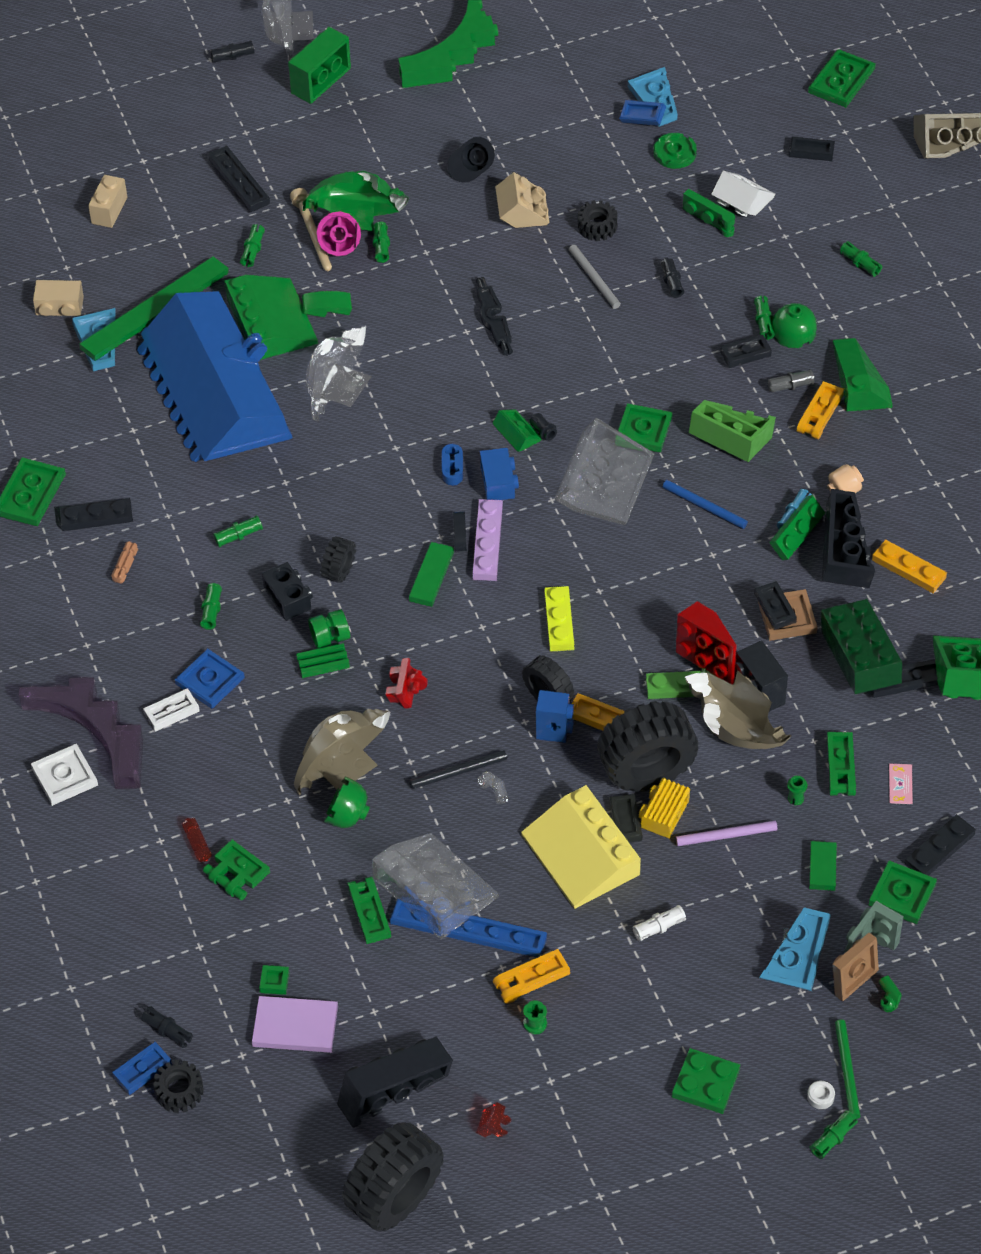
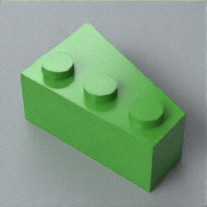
[689,400,776,462]

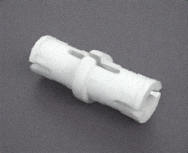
[633,905,686,941]

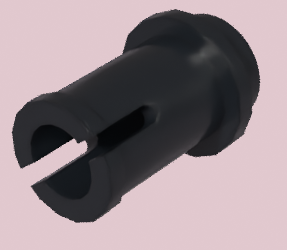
[530,413,557,441]

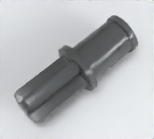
[768,369,814,392]

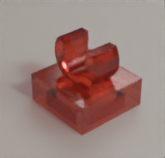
[476,1102,512,1138]

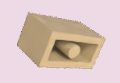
[89,175,127,228]
[33,280,84,316]

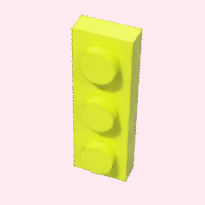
[545,586,574,651]

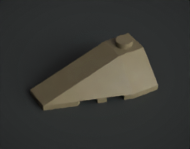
[914,113,981,158]

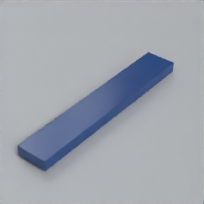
[390,898,547,958]

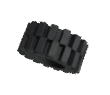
[578,200,618,241]
[320,536,356,583]
[154,1060,204,1113]

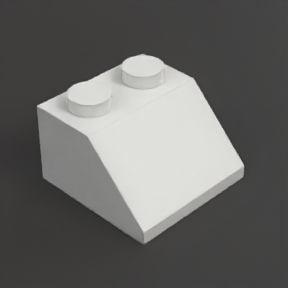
[712,171,775,217]

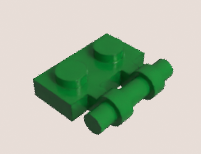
[203,840,270,901]

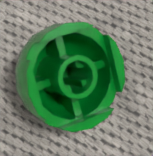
[772,303,817,348]
[324,776,370,828]

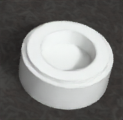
[807,1081,835,1109]

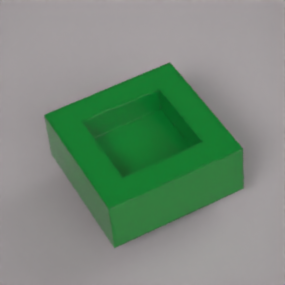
[260,965,290,995]

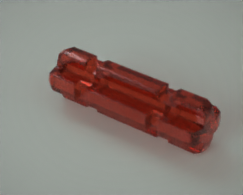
[182,818,212,862]

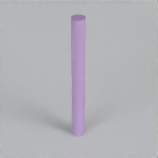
[676,820,777,846]

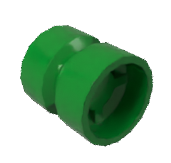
[308,609,350,649]

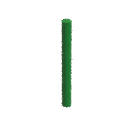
[835,1020,861,1119]

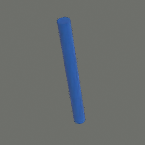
[663,480,748,529]

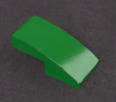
[302,291,352,317]

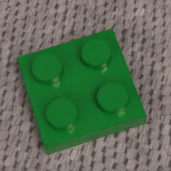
[616,403,672,453]
[869,861,937,924]
[672,1048,741,1114]

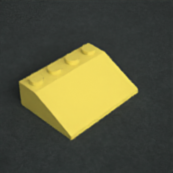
[521,785,641,909]

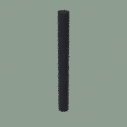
[410,750,507,789]

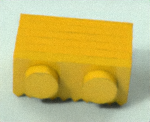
[639,778,690,838]

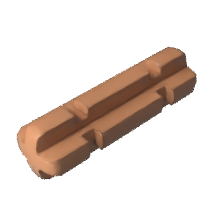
[111,541,138,584]

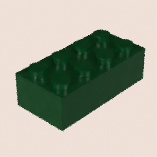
[821,599,902,694]

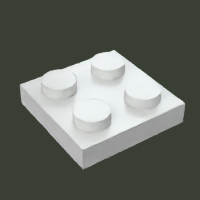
[31,744,98,806]

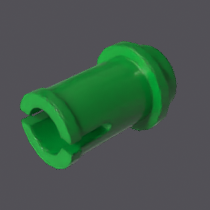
[787,776,808,806]

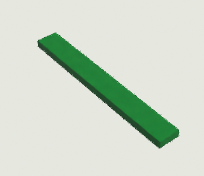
[80,256,229,361]

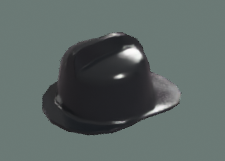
[448,137,495,183]

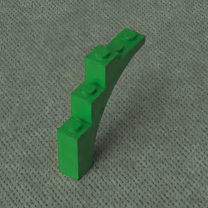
[398,0,498,88]

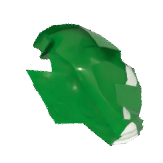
[303,171,410,231]

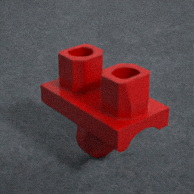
[386,658,428,709]

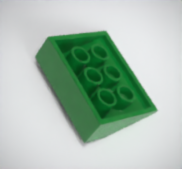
[225,275,318,360]
[933,636,981,700]

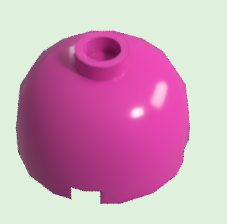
[316,211,361,257]

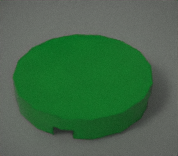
[654,133,697,169]

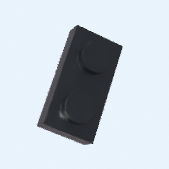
[720,335,772,368]
[754,581,797,630]

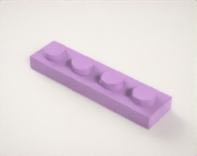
[473,499,503,581]

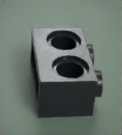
[262,562,313,621]

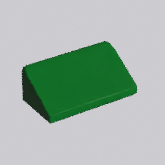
[493,409,542,452]

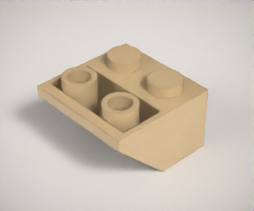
[496,172,550,228]

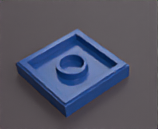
[175,648,245,709]

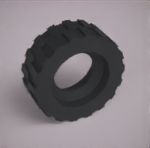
[522,655,575,701]

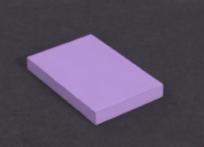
[252,996,338,1053]

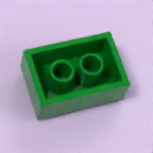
[288,27,351,104]

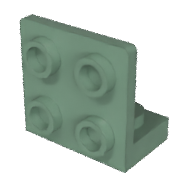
[844,901,903,953]

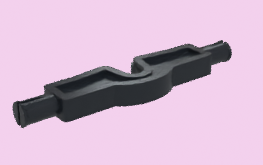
[476,277,513,356]

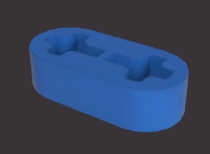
[442,444,463,486]

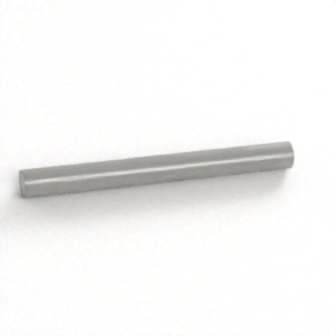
[569,245,621,309]

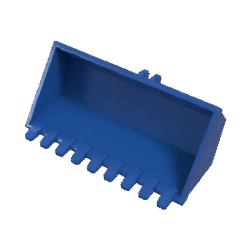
[137,291,293,462]

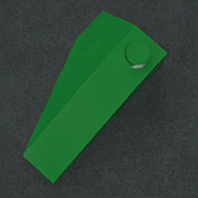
[833,338,893,412]

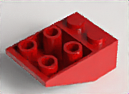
[676,601,736,684]

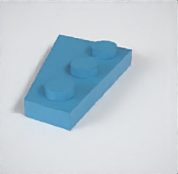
[628,67,677,127]
[72,308,116,371]
[759,908,831,991]

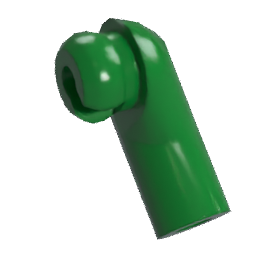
[879,975,902,1012]

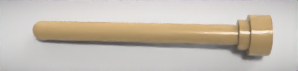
[290,188,332,271]

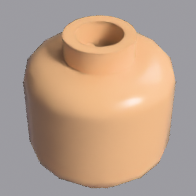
[827,464,864,493]

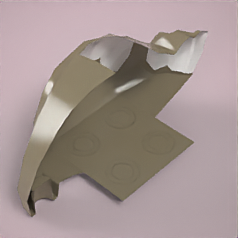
[685,671,791,749]
[294,709,390,795]

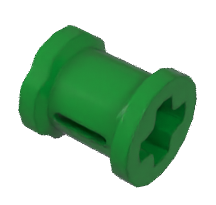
[523,1000,547,1034]

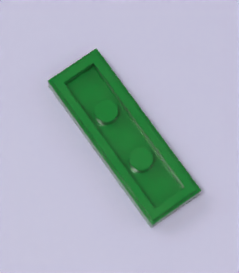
[409,542,454,607]

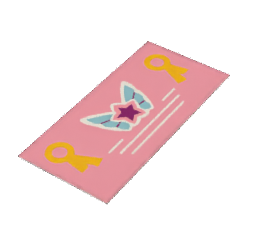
[889,764,913,804]

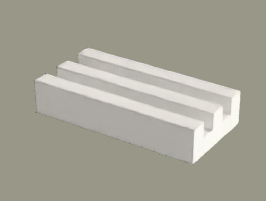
[143,688,199,732]

